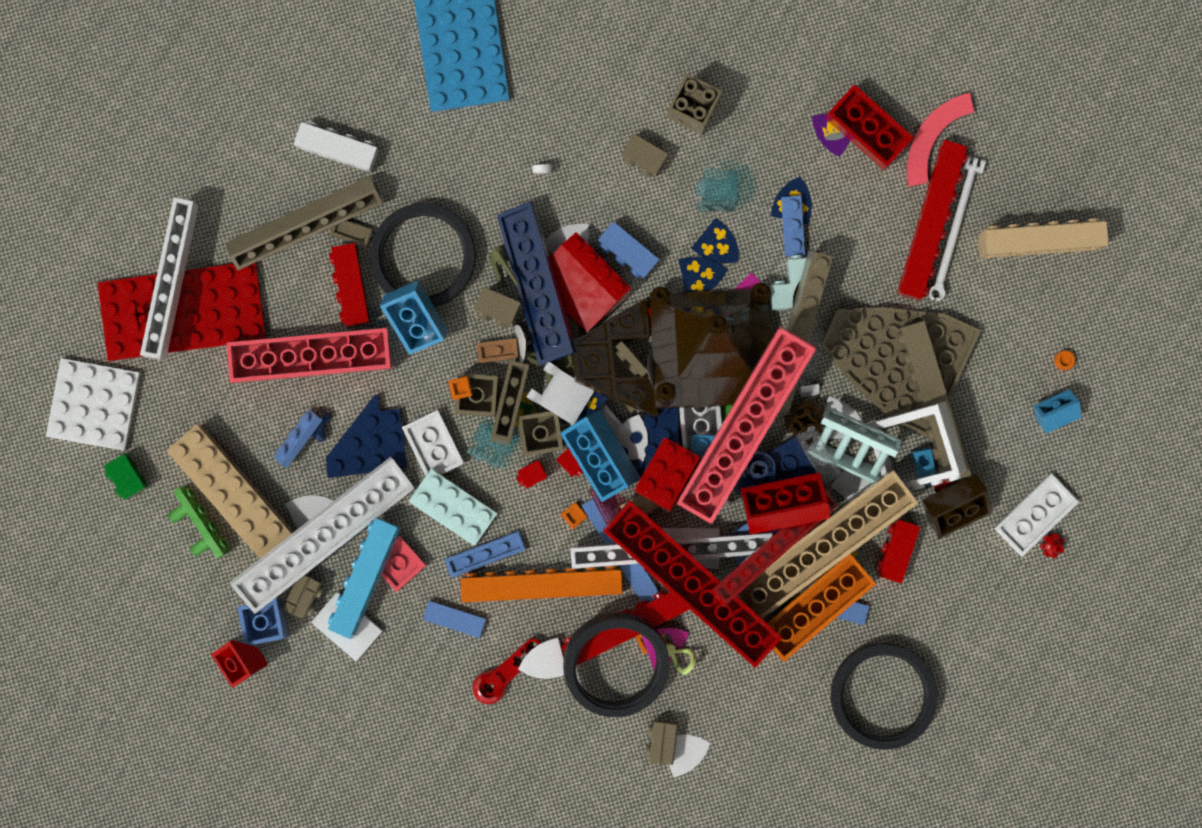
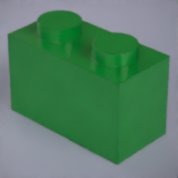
[104,453,149,500]

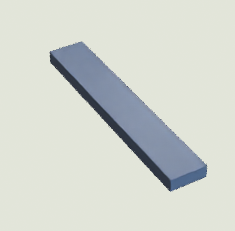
[581,496,659,602]

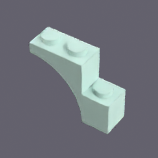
[769,253,822,311]

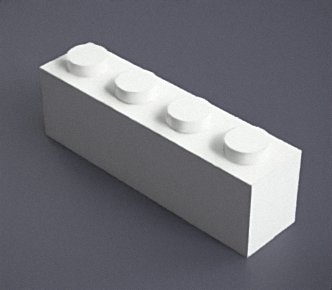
[293,121,379,173]

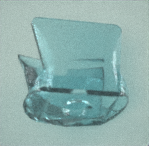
[695,167,740,213]

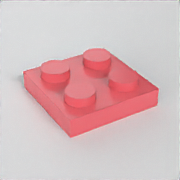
[381,535,427,592]

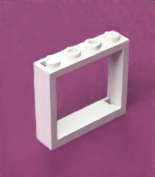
[867,401,967,490]

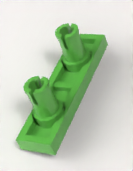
[168,485,230,559]

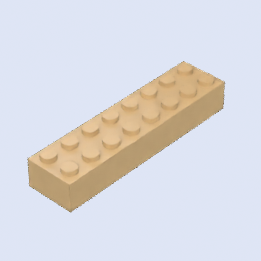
[166,424,294,559]

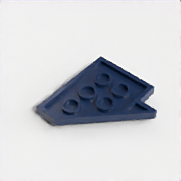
[325,394,408,478]
[622,408,680,481]
[733,436,827,496]

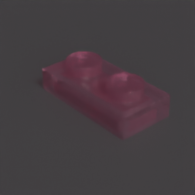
[588,487,621,525]

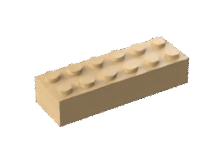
[978,218,1108,259]

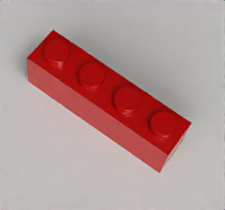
[329,243,371,327]

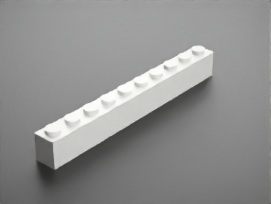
[570,532,772,569]

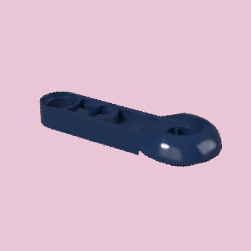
[743,451,776,486]

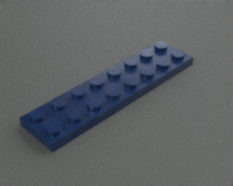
[496,201,577,366]

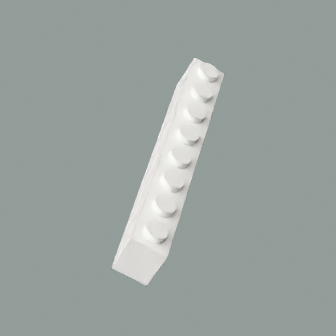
[140,198,199,361]

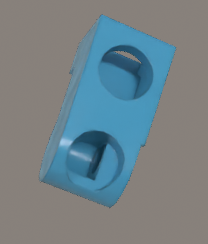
[910,448,935,486]

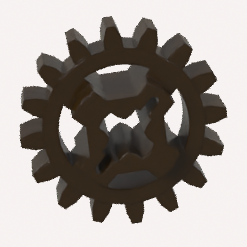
[784,400,826,443]

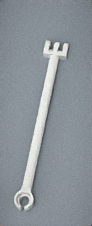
[928,155,986,302]

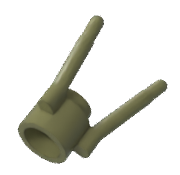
[489,245,519,288]

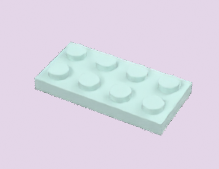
[408,468,497,546]

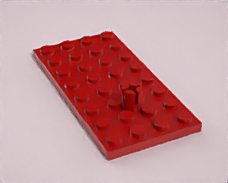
[97,262,267,362]

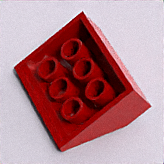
[550,232,631,333]

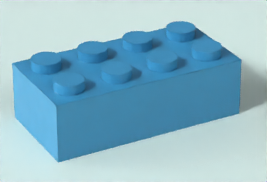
[560,409,641,502]

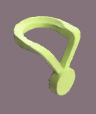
[666,643,696,675]

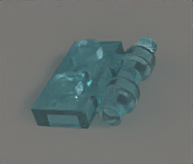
[467,423,517,469]

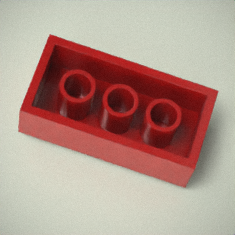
[825,84,914,171]
[740,473,830,535]

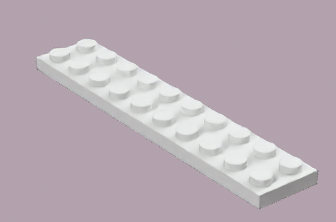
[229,457,415,614]

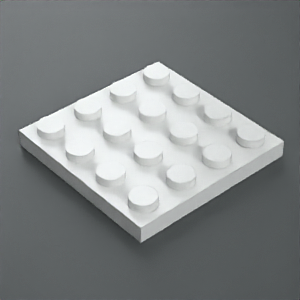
[46,358,141,451]

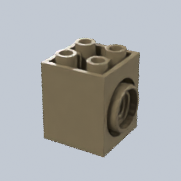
[666,73,722,136]

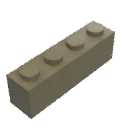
[490,360,529,446]

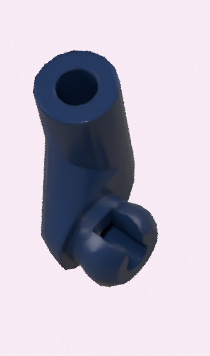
[312,411,331,442]

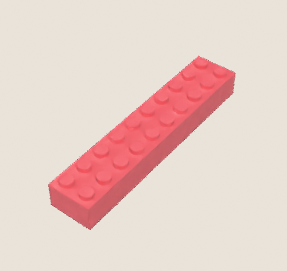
[676,325,816,524]

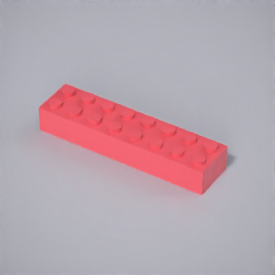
[227,328,393,384]

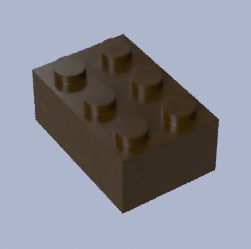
[922,474,993,539]

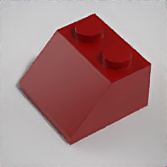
[211,640,269,688]

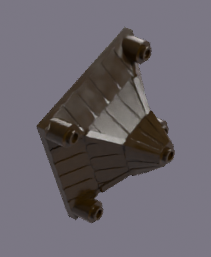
[649,283,772,409]

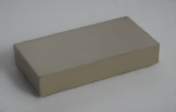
[329,220,374,248]

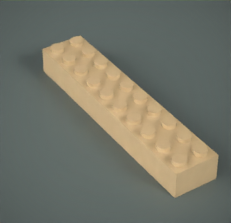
[737,469,918,619]

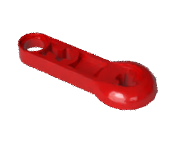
[472,638,541,705]

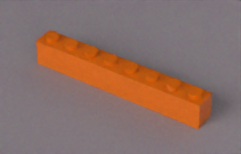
[460,566,622,603]

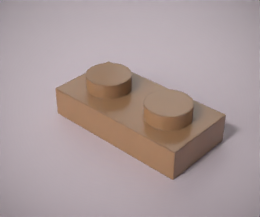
[476,338,519,364]

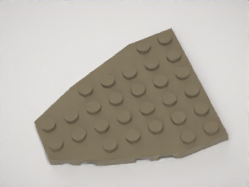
[820,307,981,438]

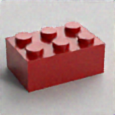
[634,437,700,512]

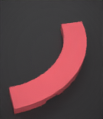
[906,93,974,187]

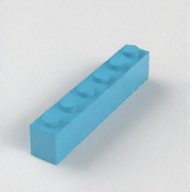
[328,518,401,639]

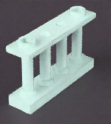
[806,407,902,484]

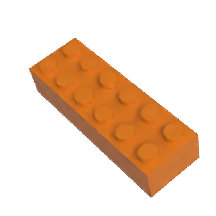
[765,554,876,662]

